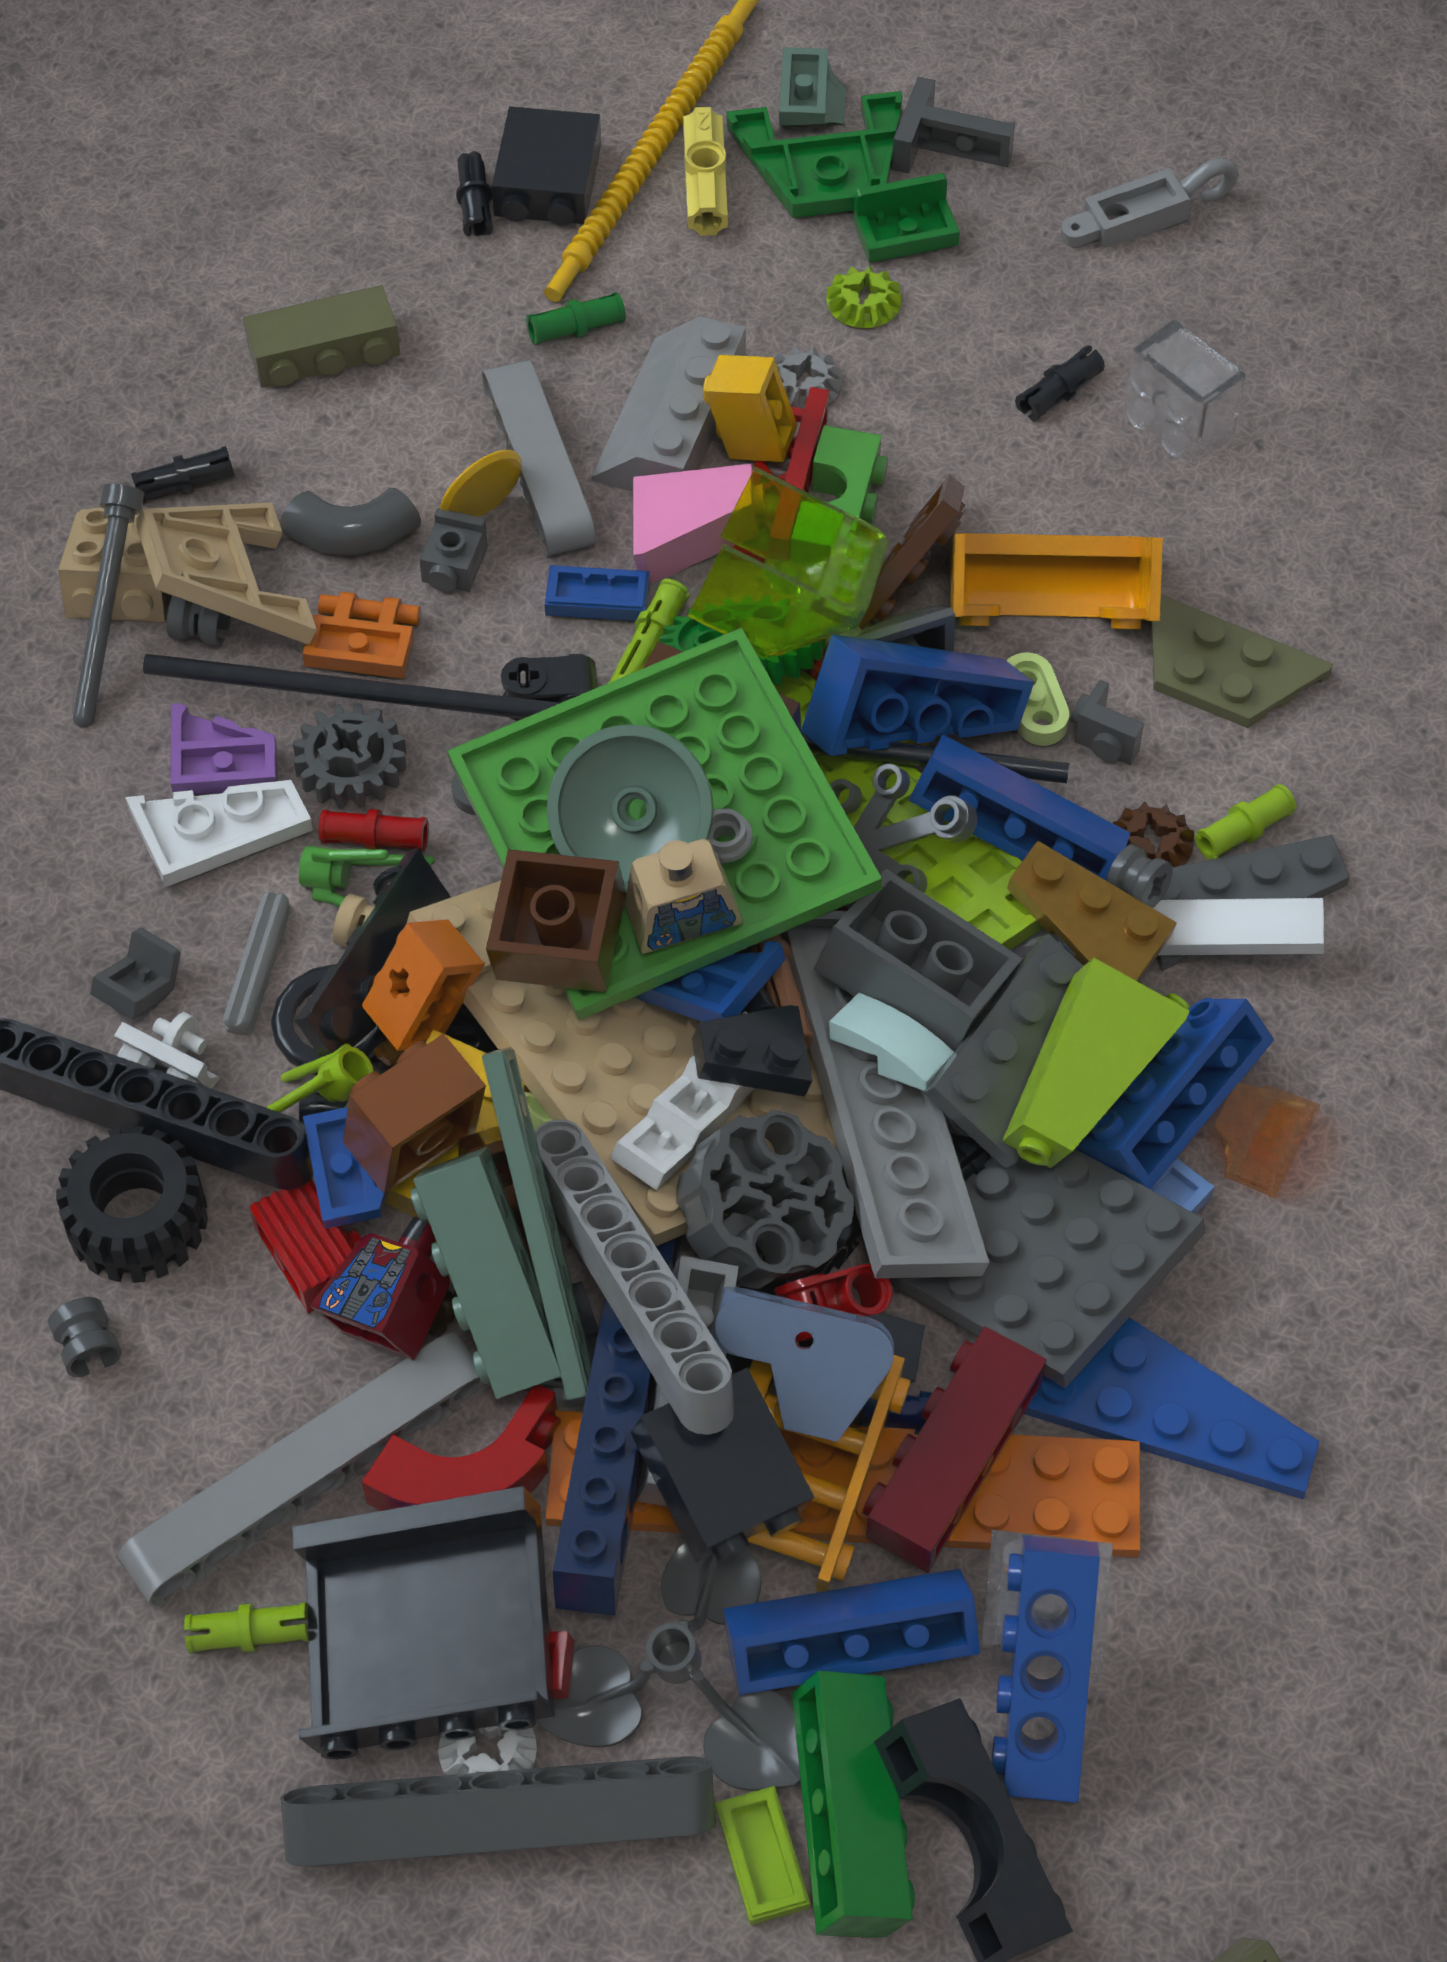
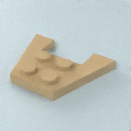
[136,502,317,645]

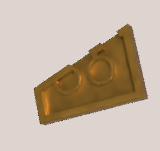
[1007,841,1177,982]

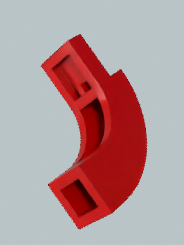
[362,1384,561,1511]

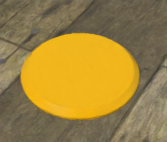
[440,449,522,517]

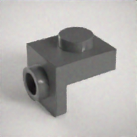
[1071,680,1144,765]
[90,928,181,1020]

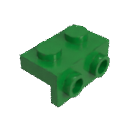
[854,173,960,263]

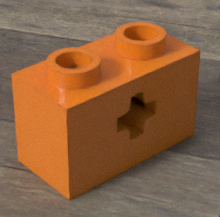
[362,919,485,1051]

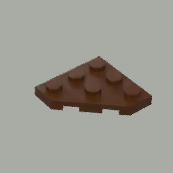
[847,474,965,630]

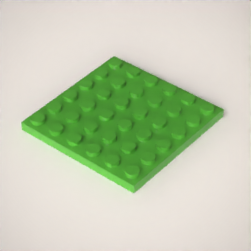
[447,627,882,1020]

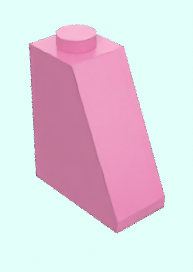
[633,464,767,583]

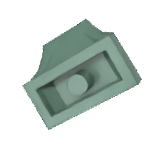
[779,47,846,125]

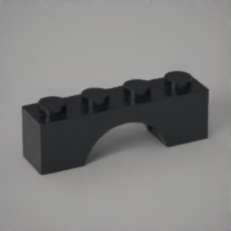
[874,1698,1073,1962]

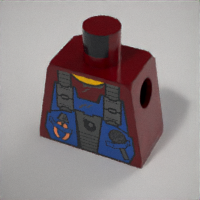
[310,1217,450,1361]

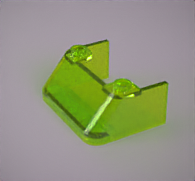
[687,467,888,658]

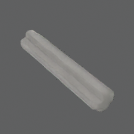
[223,892,291,1035]

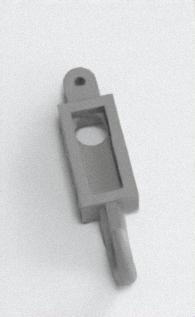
[1061,158,1239,248]

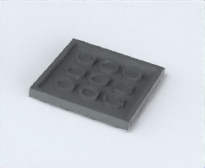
[889,1149,1205,1388]

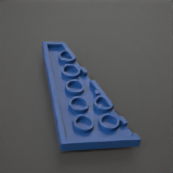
[1024,1317,1319,1499]

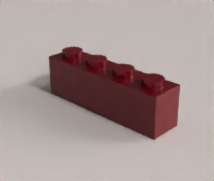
[862,1326,1047,1573]

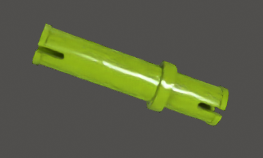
[607,579,690,684]

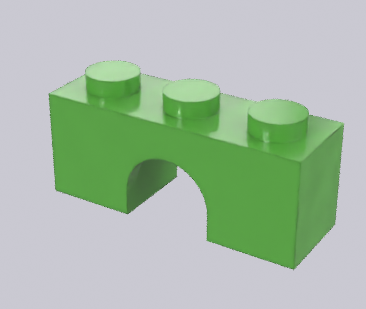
[791,425,888,576]

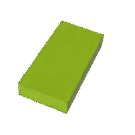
[715,1786,811,1926]

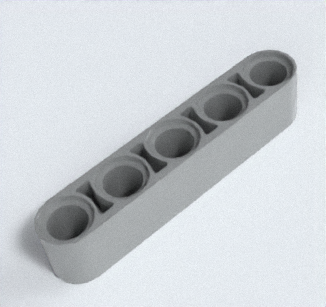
[482,359,596,557]

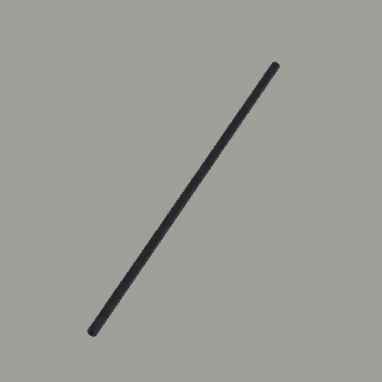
[143,654,1070,784]

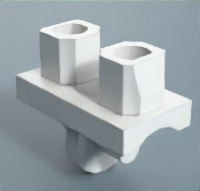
[114,1012,220,1089]

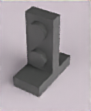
[892,76,1015,173]

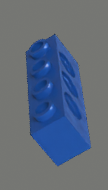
[991,1535,1100,1803]

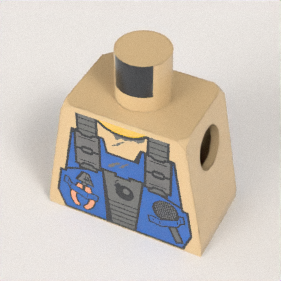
[625,839,743,954]

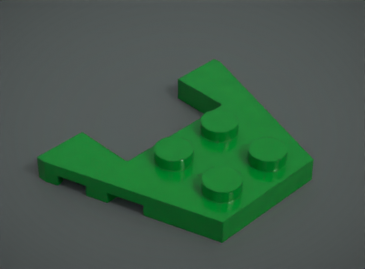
[726,91,903,218]

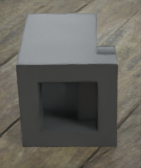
[419,508,488,592]

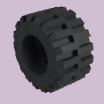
[56,1126,208,1283]

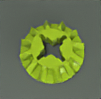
[826,265,902,329]

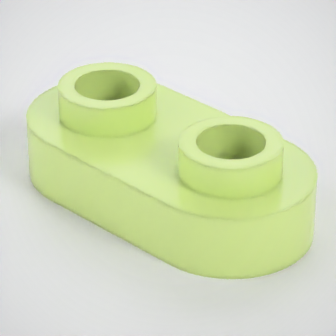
[1007,652,1069,746]

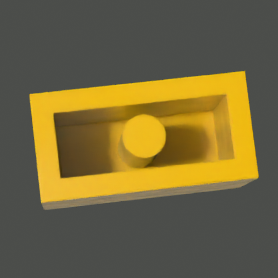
[703,355,797,462]

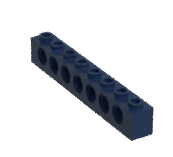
[553,1235,682,1616]

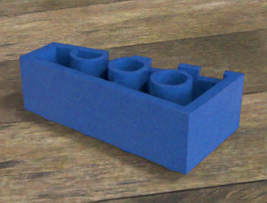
[801,634,1034,756]

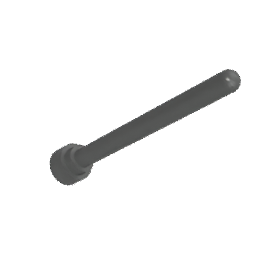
[73,483,144,728]

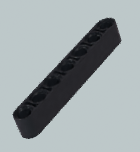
[0,1018,314,1190]

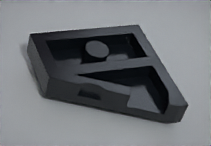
[692,1005,813,1097]

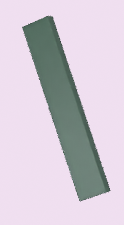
[482,1047,592,1400]

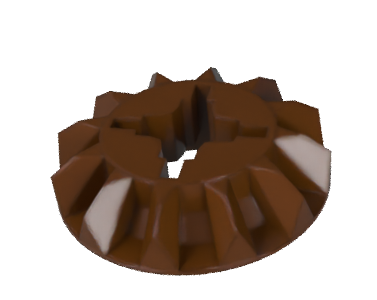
[1113,801,1194,867]

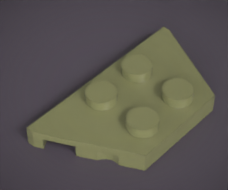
[1151,595,1333,728]

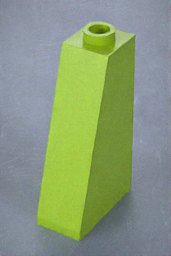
[1002,957,1190,1168]

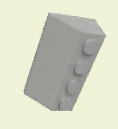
[591,316,746,491]

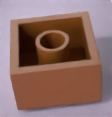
[343,1034,486,1194]

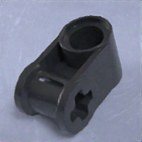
[501,654,598,721]

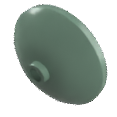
[547,725,714,892]

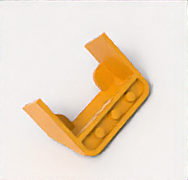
[949,533,1163,629]

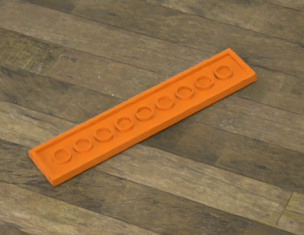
[545,1410,1140,1558]

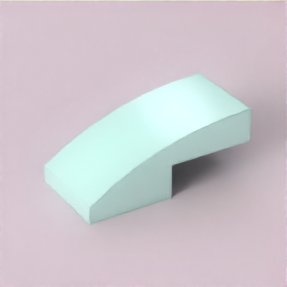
[829,993,954,1091]

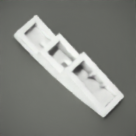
[610,1011,754,1191]

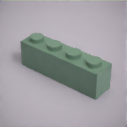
[411,1146,561,1399]

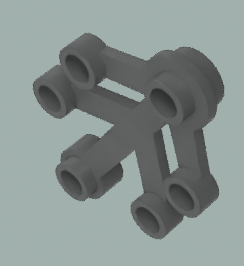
[830,764,977,909]

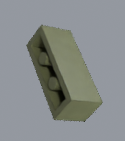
[243,285,400,388]

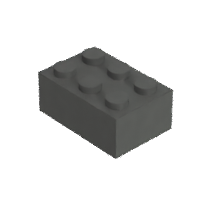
[814,869,1023,1052]

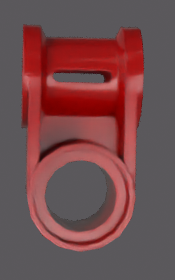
[774,1264,892,1343]

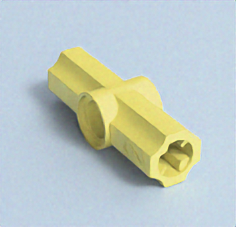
[683,107,728,236]

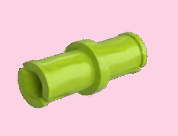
[1195,784,1297,860]
[184,1602,309,1654]

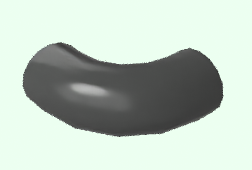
[281,487,421,557]

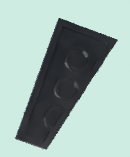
[294,848,451,1058]

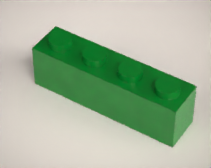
[792,1671,915,1938]

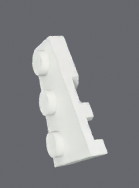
[125,780,313,887]

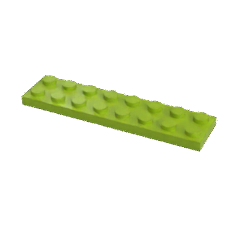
[773,668,1043,950]

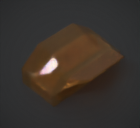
[1213,1082,1320,1199]

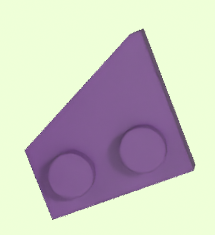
[170,703,278,795]

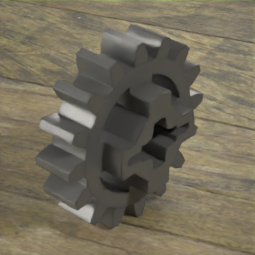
[293,703,407,809]

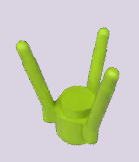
[266,1044,374,1113]

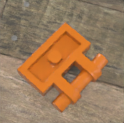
[302,591,421,679]

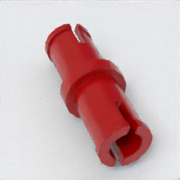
[318,809,429,851]

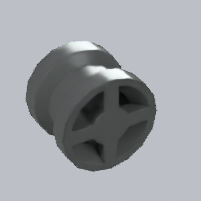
[1107,844,1173,908]

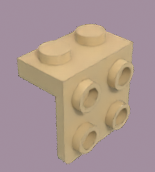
[58,508,168,622]

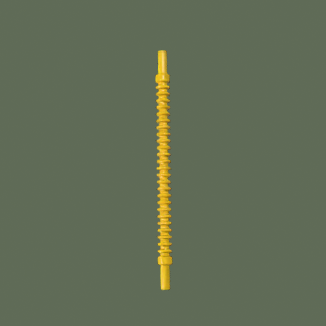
[544,0,759,302]

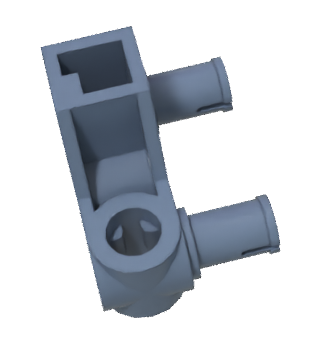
[713,1286,894,1442]

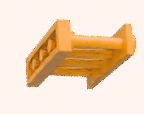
[713,1342,911,1592]

